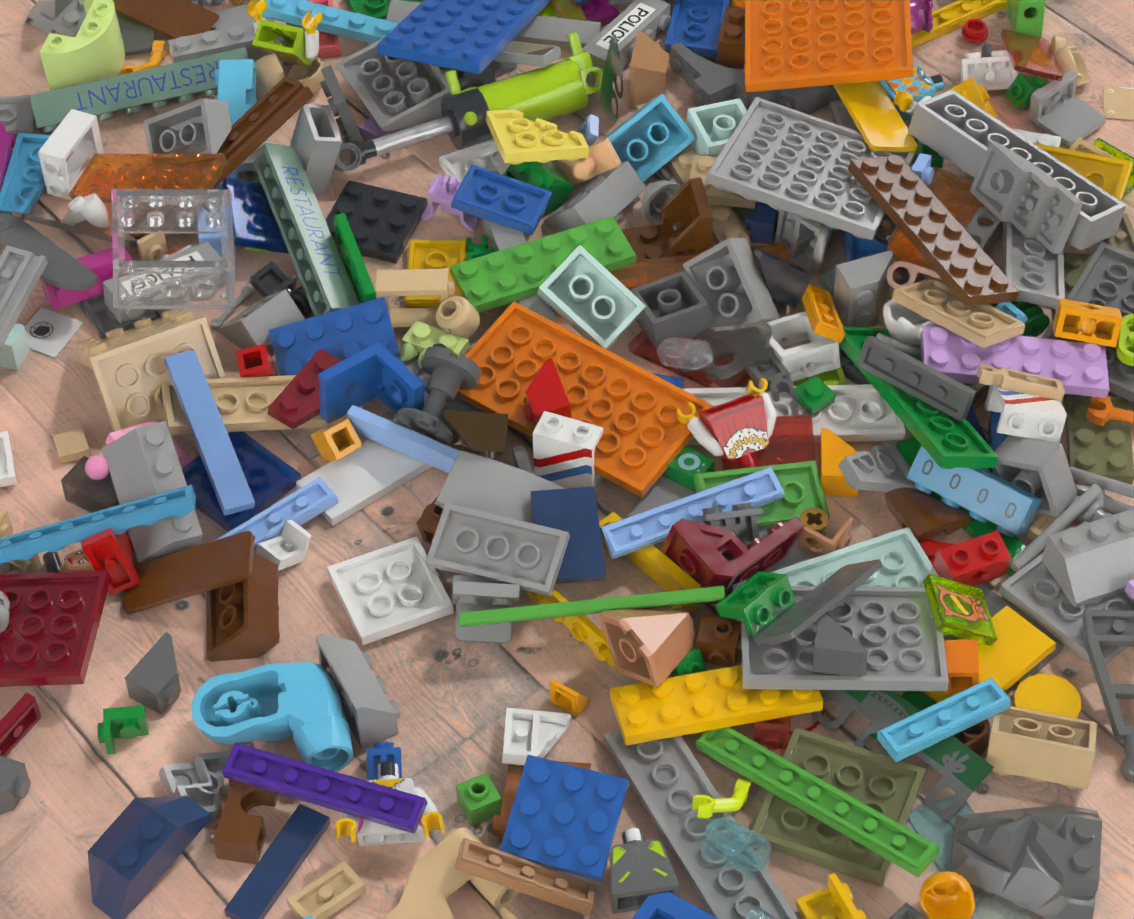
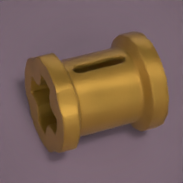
[799,508,829,549]

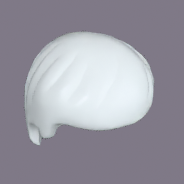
[883,300,942,348]

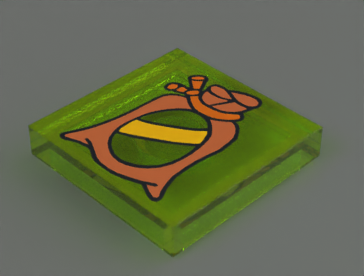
[923,574,998,646]

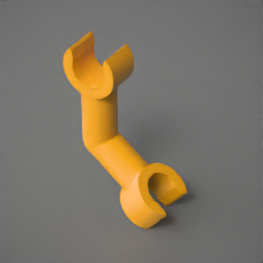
[120,40,167,75]

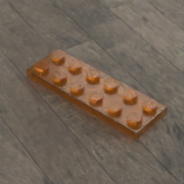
[69,154,229,204]

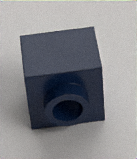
[746,202,778,245]

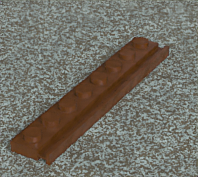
[123,75,314,240]

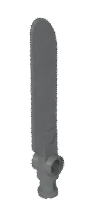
[0,214,98,291]

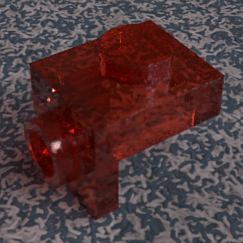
[754,716,791,750]

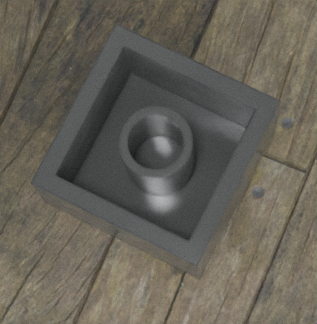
[630,271,711,351]

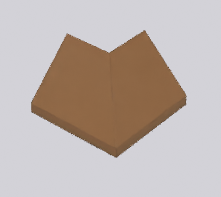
[630,31,670,109]

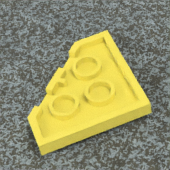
[486,109,589,165]

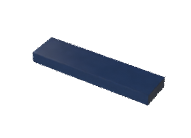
[224,804,330,919]

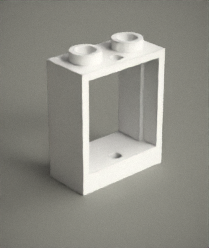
[38,109,105,200]
[754,311,840,381]

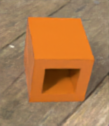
[944,639,979,693]

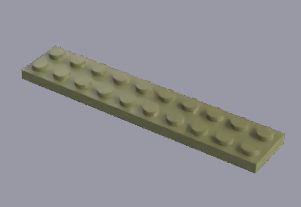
[1064,253,1134,485]

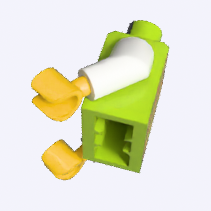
[246,0,323,67]

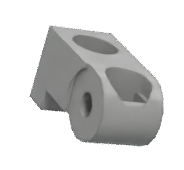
[966,206,1003,254]

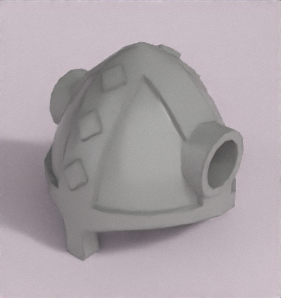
[639,178,681,225]

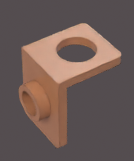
[798,516,854,557]

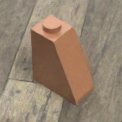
[599,606,697,687]

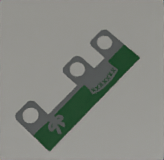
[811,690,994,819]

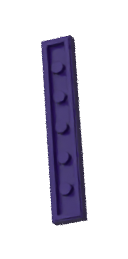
[222,742,428,834]

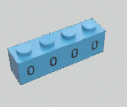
[907,446,1043,537]

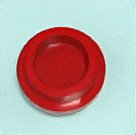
[961,19,988,44]

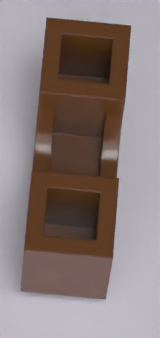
[210,779,279,865]

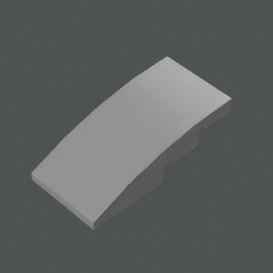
[970,141,1084,254]
[434,451,565,523]

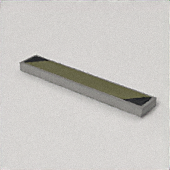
[493,41,561,67]

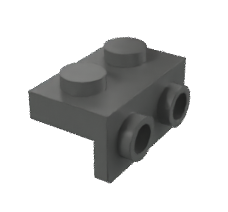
[692,503,763,547]

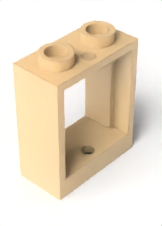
[375,268,455,333]

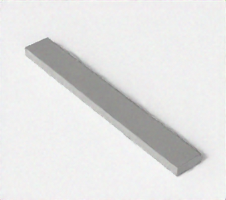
[386,0,601,48]

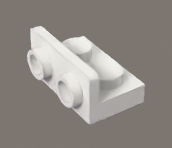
[957,50,1017,91]

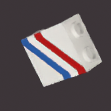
[985,385,1067,443]
[533,411,603,493]

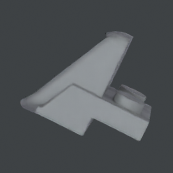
[28,0,86,37]
[774,209,836,275]
[452,575,520,643]

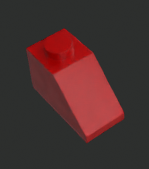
[522,358,572,428]

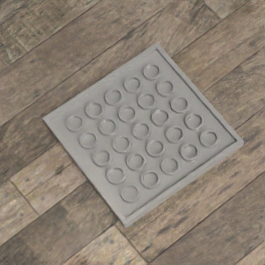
[705,97,915,240]

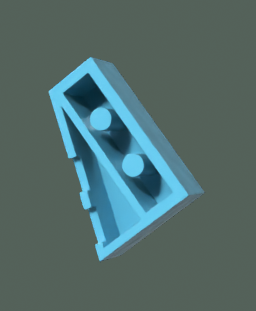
[215,59,256,126]

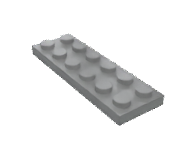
[1003,222,1065,309]

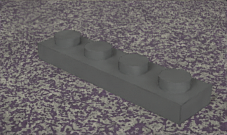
[857,336,976,421]

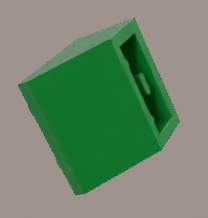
[503,161,575,217]

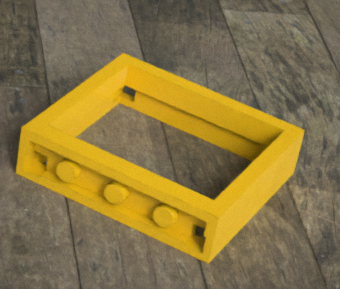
[527,511,702,669]

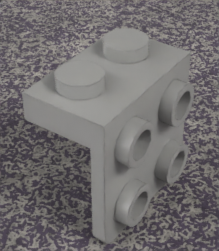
[1028,70,1106,146]

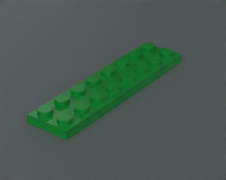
[839,327,999,470]

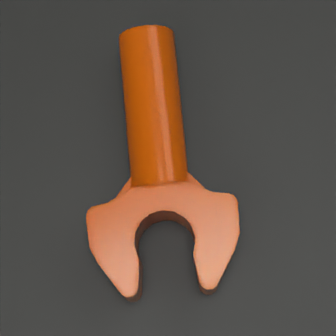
[1086,396,1134,426]

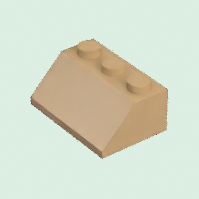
[986,706,1097,789]

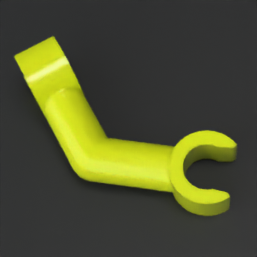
[691,778,752,818]

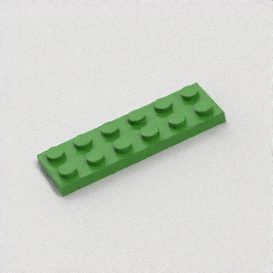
[450,216,636,313]

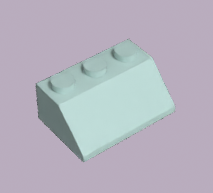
[537,245,646,350]

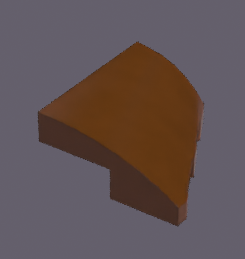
[884,487,972,543]

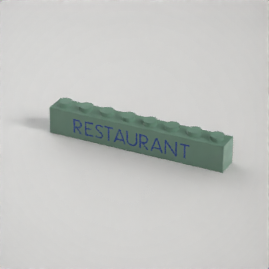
[29,47,248,133]
[253,143,360,317]

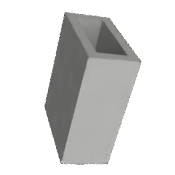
[290,104,342,194]

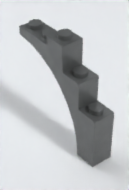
[669,42,841,115]

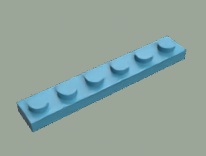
[262,0,398,44]

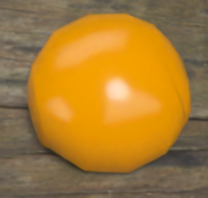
[919,871,975,919]

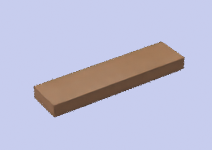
[455,838,596,916]

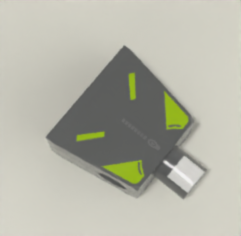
[611,828,679,914]

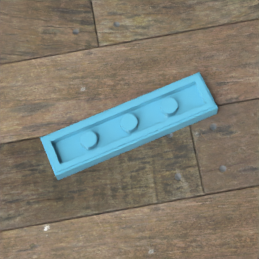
[877,677,1011,762]

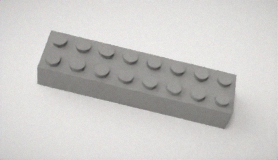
[908,90,1127,250]

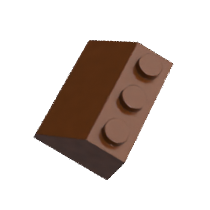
[206,554,280,662]

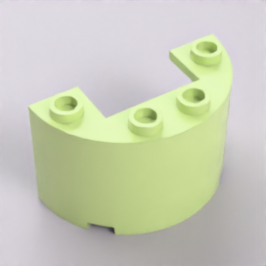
[39,0,125,91]

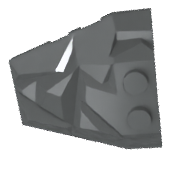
[950,804,1102,919]

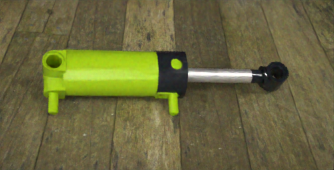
[334,32,603,172]

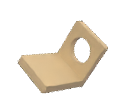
[126,228,168,267]

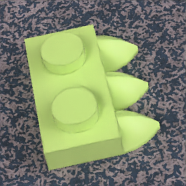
[400,320,469,369]

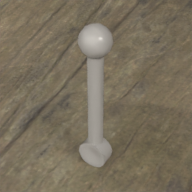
[211,286,253,331]

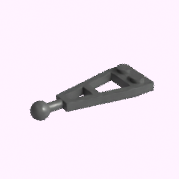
[1082,610,1134,783]

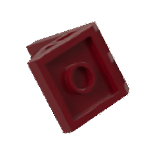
[660,516,804,605]

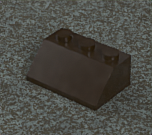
[441,410,508,460]

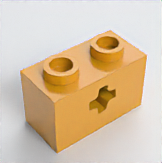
[1053,298,1123,348]

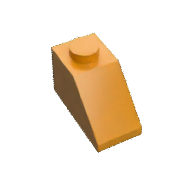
[819,428,858,497]

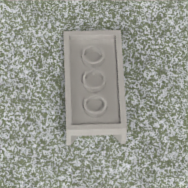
[426,503,570,597]

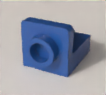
[366,742,402,781]

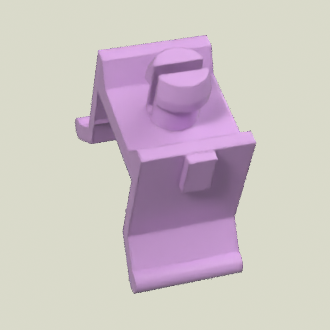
[420,174,480,232]

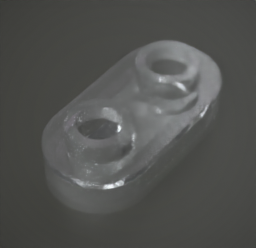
[657,337,713,370]

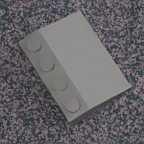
[336,38,451,132]

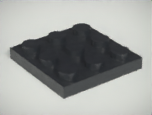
[326,180,428,264]

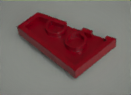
[267,348,350,429]

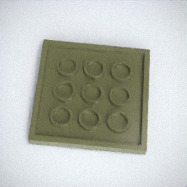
[750,727,926,886]

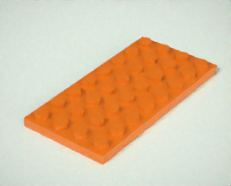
[456,301,713,498]

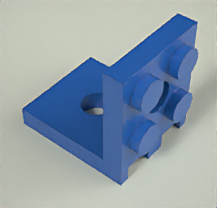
[318,342,425,424]

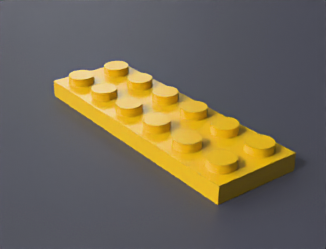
[610,665,823,746]

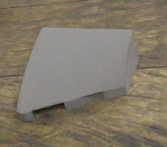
[159,751,228,818]

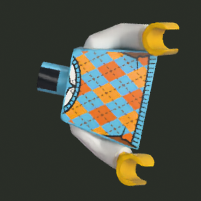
[879,65,944,122]

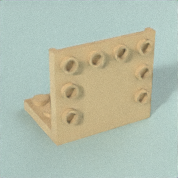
[71,308,226,432]

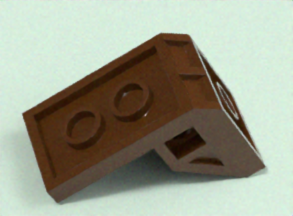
[612,177,713,280]

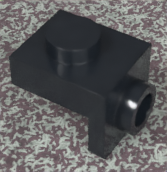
[249,261,298,297]

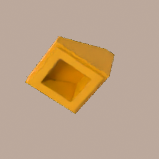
[550,679,590,717]

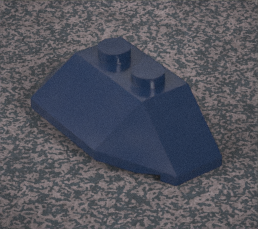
[87,796,213,919]

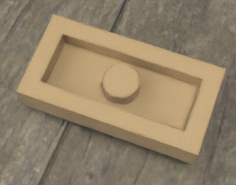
[287,861,366,919]

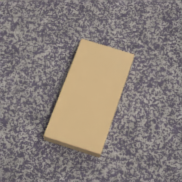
[892,277,1025,348]

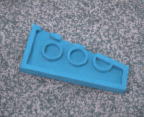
[0,133,51,220]

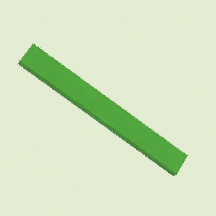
[458,586,725,627]
[695,727,940,878]

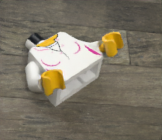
[335,762,445,846]

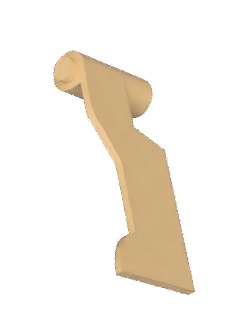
[381,827,520,919]

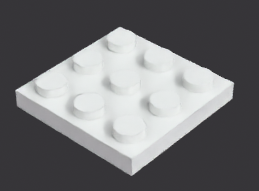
[327,536,454,645]

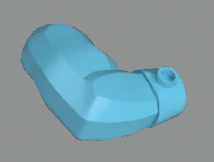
[192,662,353,772]

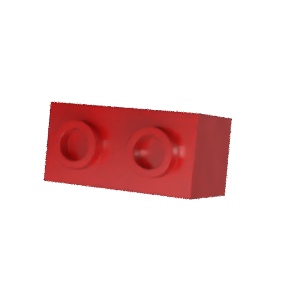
[933,531,1012,592]

